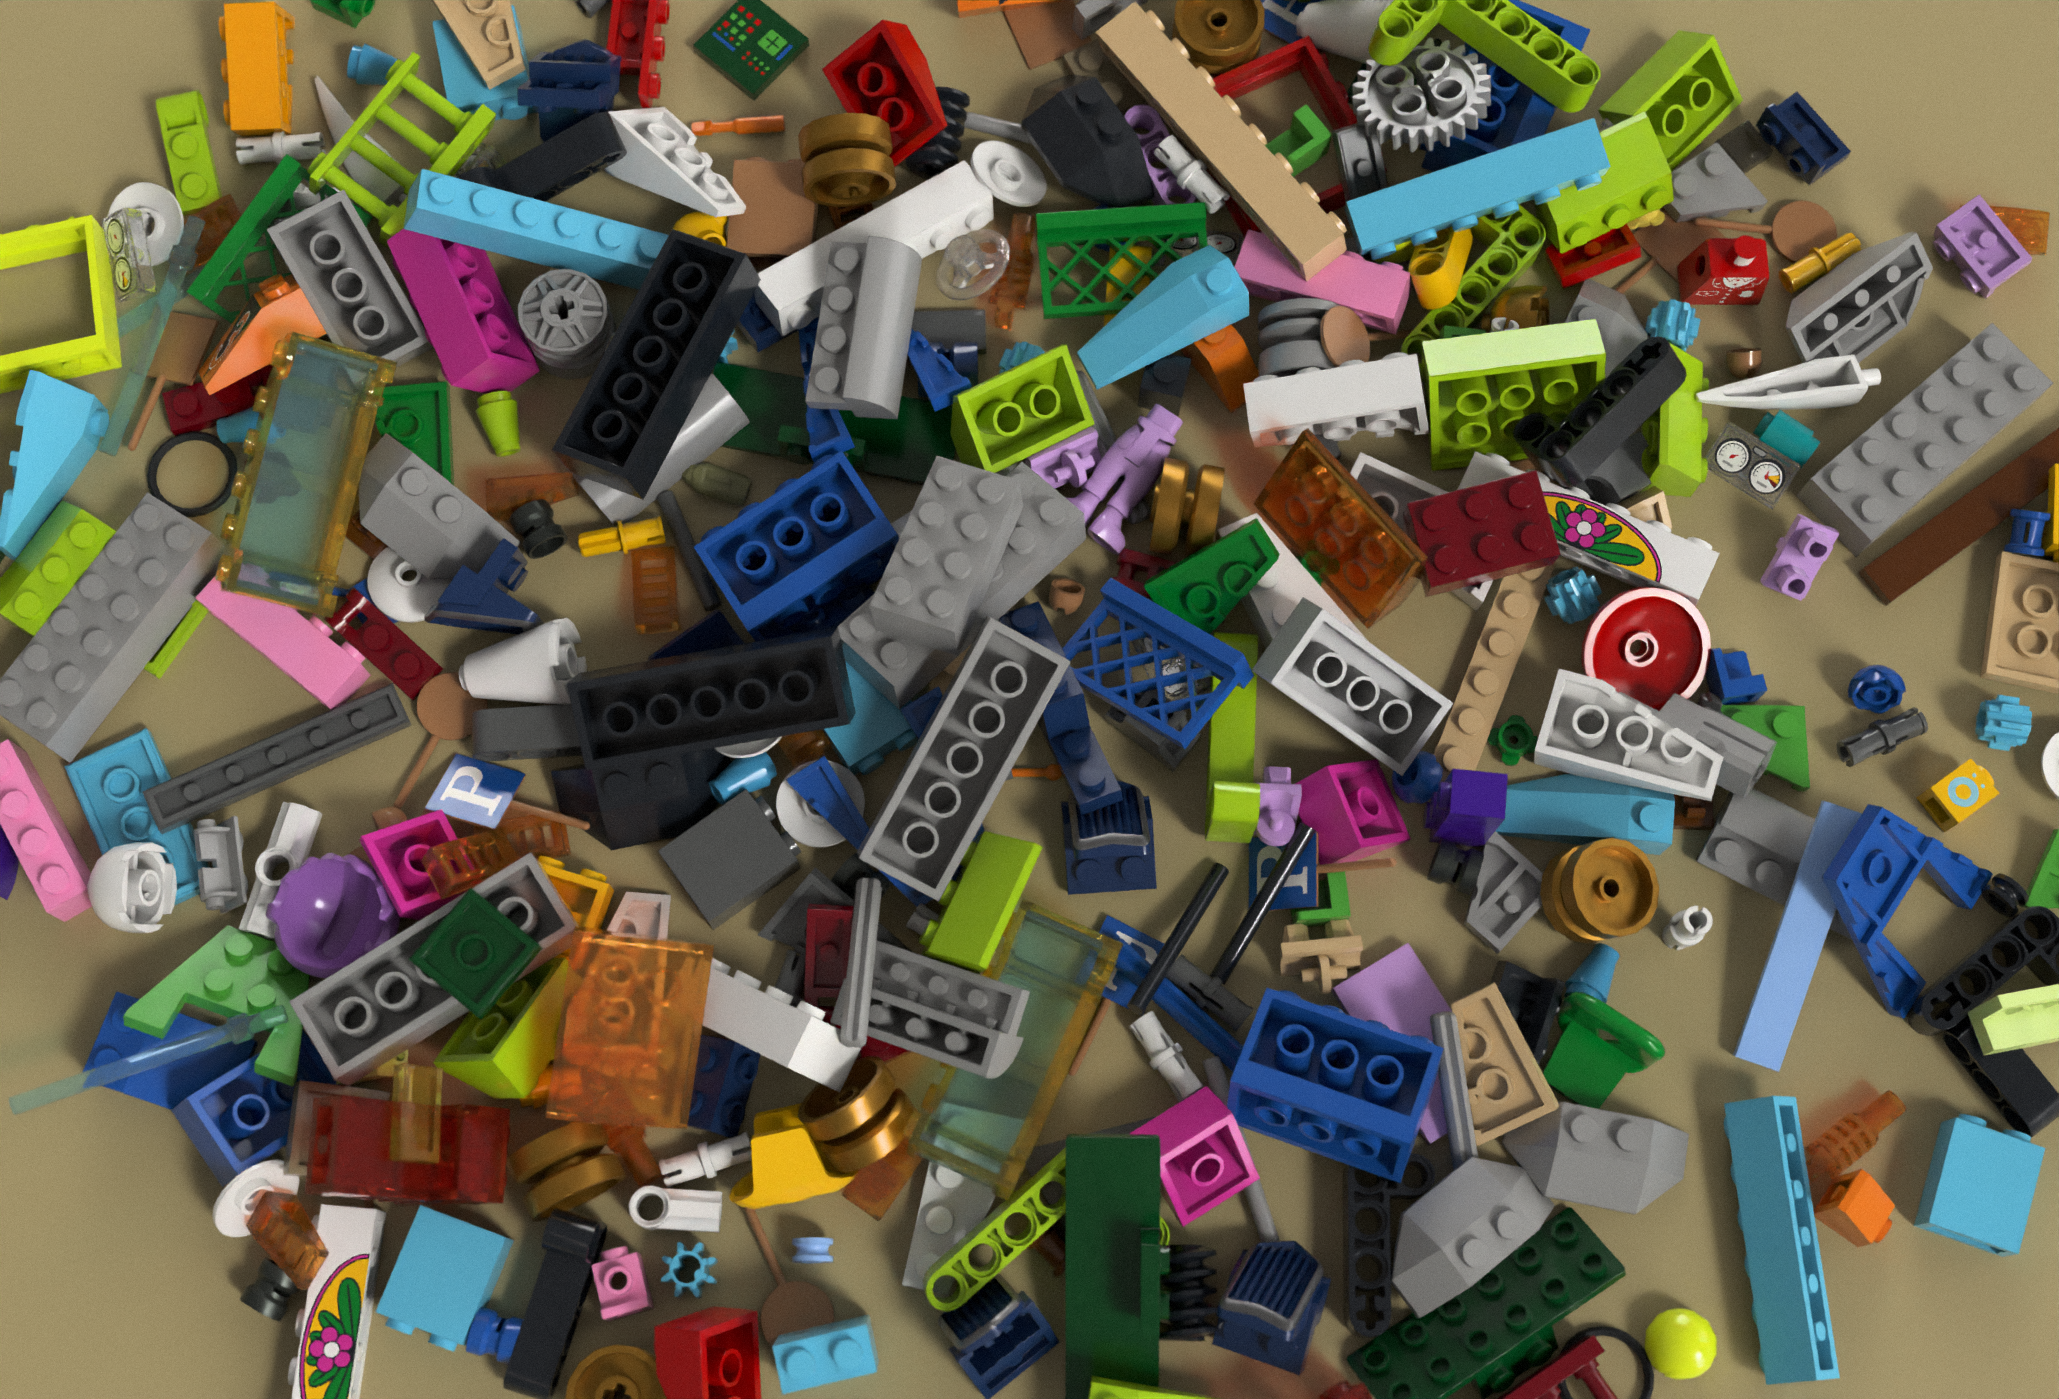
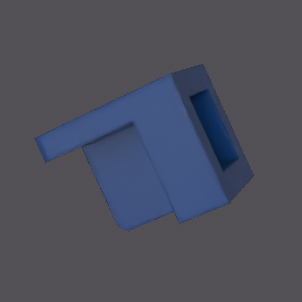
[1705,647,1767,705]

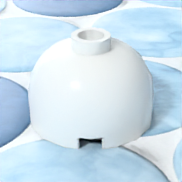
[87,842,177,933]

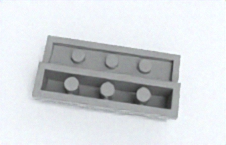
[805,236,922,419]
[558,374,750,526]
[1696,788,1852,939]
[830,940,1030,1079]

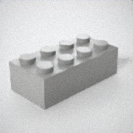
[267,190,432,388]
[869,456,1023,656]
[1252,597,1454,776]

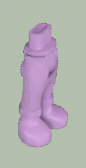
[1066,404,1183,555]

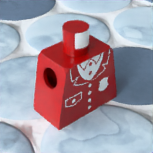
[1677,235,1769,305]

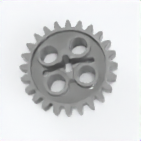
[1352,38,1491,152]

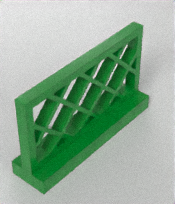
[186,154,373,324]
[1035,202,1208,319]

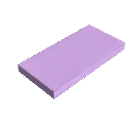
[1331,943,1472,1145]

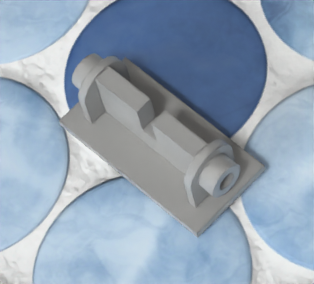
[193,816,248,914]

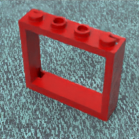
[1206,35,1387,239]

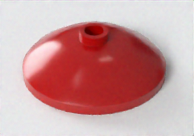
[1581,586,1711,711]

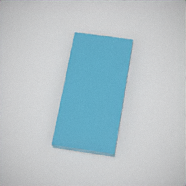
[64,728,210,906]

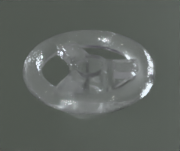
[936,230,1010,300]

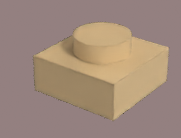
[1618,486,1672,529]

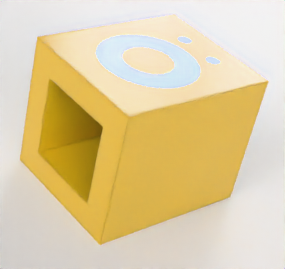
[1916,758,2000,833]

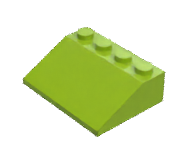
[1422,319,1606,471]

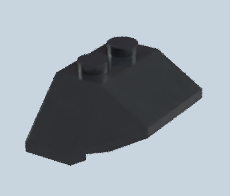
[1021,74,1154,209]
[551,748,731,850]

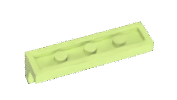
[1967,984,2059,1056]

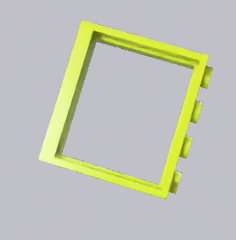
[0,215,122,394]

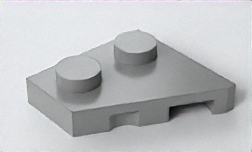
[1663,142,1768,222]
[1464,831,1543,954]

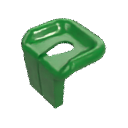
[1542,992,1665,1109]

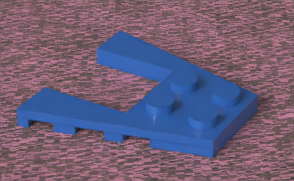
[798,317,972,463]
[786,686,985,907]
[1822,804,1993,1019]

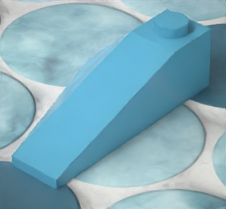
[1077,245,1249,390]
[0,370,109,560]
[1496,773,1675,855]

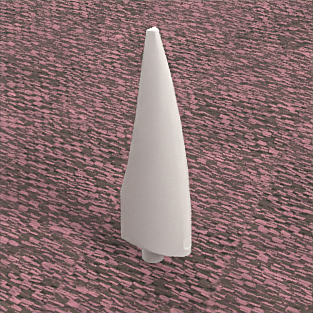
[315,76,407,207]
[1696,354,1881,410]

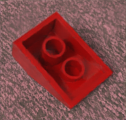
[822,19,948,167]
[654,1306,761,1399]

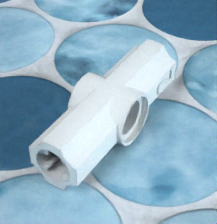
[239,802,322,940]

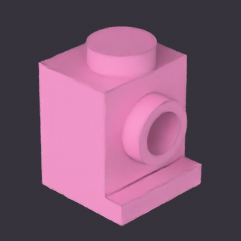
[591,1246,654,1321]

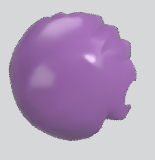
[266,853,400,978]

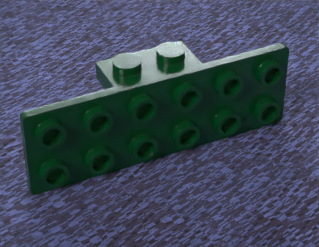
[713,362,956,485]
[1065,1134,1169,1399]
[1347,1207,1626,1399]

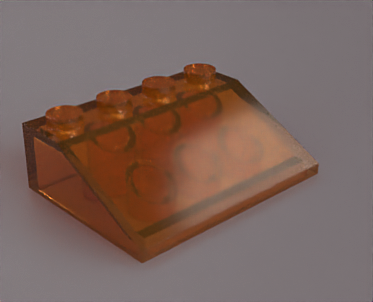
[1253,428,1428,629]
[545,926,714,1129]

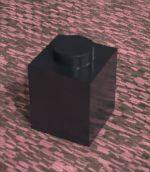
[1138,354,1191,416]

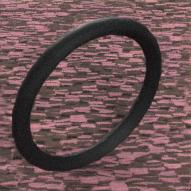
[147,431,238,517]
[1558,1326,1654,1399]

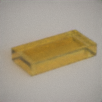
[390,1063,443,1164]

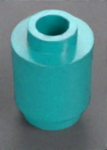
[1753,410,1821,470]

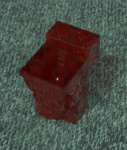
[305,1095,510,1206]

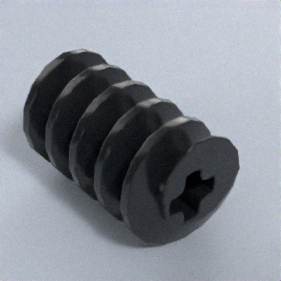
[905,87,970,180]
[1159,1244,1217,1342]

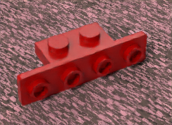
[607,0,670,109]

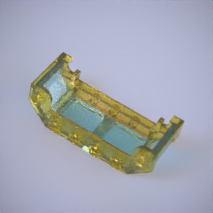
[215,331,397,618]
[903,899,1123,1201]

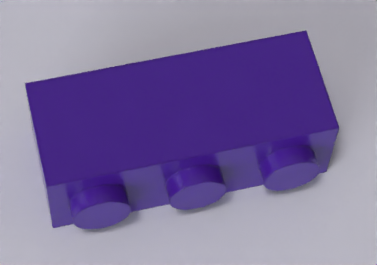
[1423,769,1508,848]

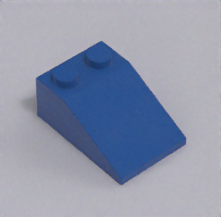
[80,991,258,1110]
[171,1030,340,1187]

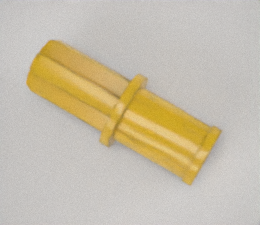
[1778,233,1861,293]
[578,516,666,557]

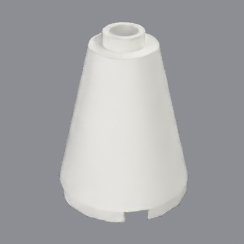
[1296,0,1394,64]
[459,618,587,705]

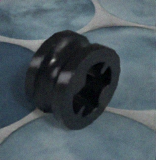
[1981,873,2029,918]

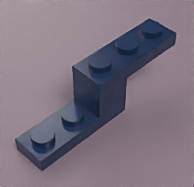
[999,601,1123,815]

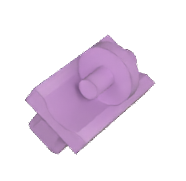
[1023,426,1102,489]
[1760,514,1839,601]
[1253,766,1302,847]

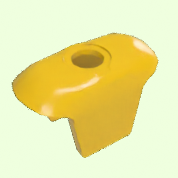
[729,1103,859,1209]

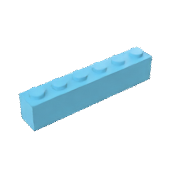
[1345,118,1611,260]
[403,169,669,290]
[1724,1096,1840,1385]

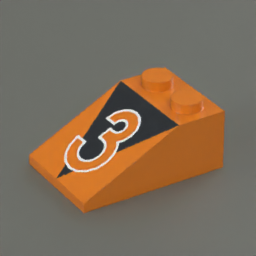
[198,274,327,395]

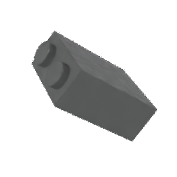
[658,789,801,930]

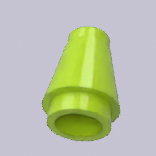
[475,391,521,457]

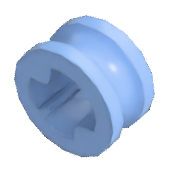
[792,1237,833,1264]

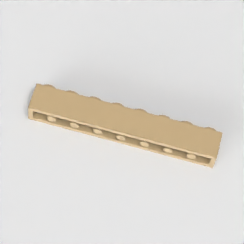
[1096,1,1347,282]

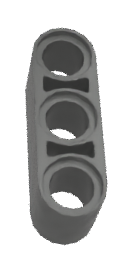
[472,704,583,761]

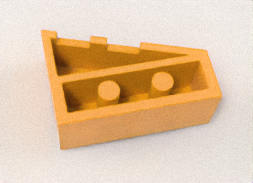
[219,2,295,136]

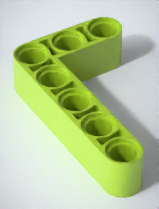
[1368,0,1601,113]
[1399,204,1546,382]
[1205,632,1260,843]
[923,1147,1170,1311]

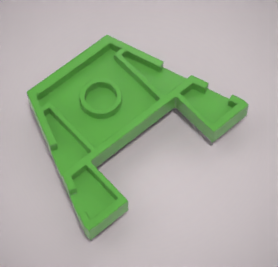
[124,925,310,1086]

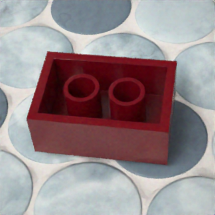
[1402,470,1561,597]

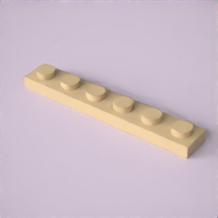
[1433,558,1558,782]

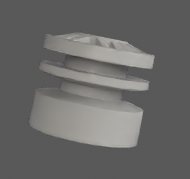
[518,269,617,380]
[1257,298,1341,377]

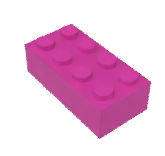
[387,229,540,394]

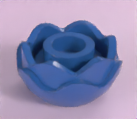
[1848,665,1906,714]
[1392,751,1443,804]

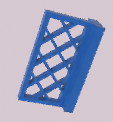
[1062,577,1254,749]

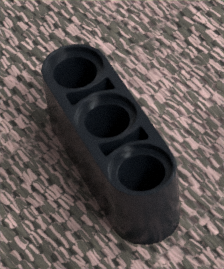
[1942,1015,2059,1138]

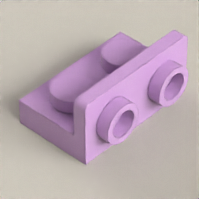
[1933,194,2033,299]

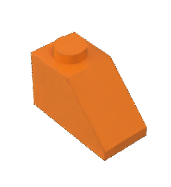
[1180,324,1259,413]
[1814,1169,1895,1247]

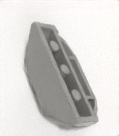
[1785,232,1933,363]
[1565,279,1649,377]
[358,433,521,580]
[1502,1102,1689,1214]
[1391,1157,1555,1318]

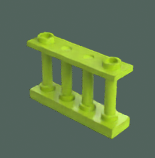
[307,51,496,251]

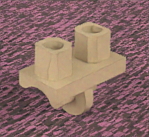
[1278,919,1363,994]

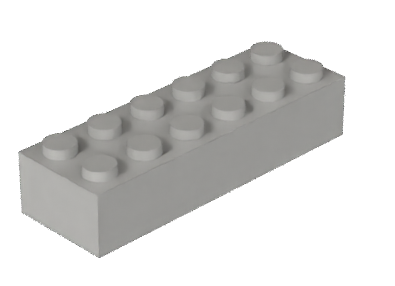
[1796,323,2053,557]
[838,462,1086,709]
[0,492,233,763]
[857,616,1071,901]
[289,852,586,1086]

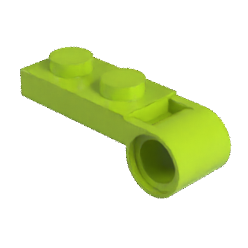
[156,90,225,216]

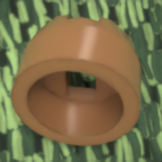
[1726,348,1762,379]
[1049,578,1085,615]
[371,807,407,831]

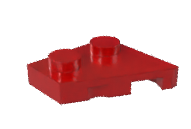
[1545,223,1642,289]

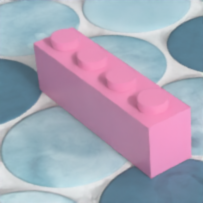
[1235,230,1412,334]
[195,559,371,710]
[0,739,92,922]

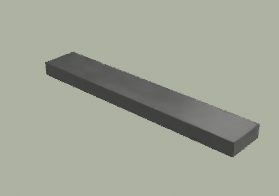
[143,683,412,834]

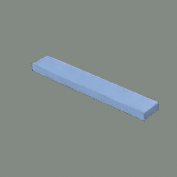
[1733,801,1862,1072]

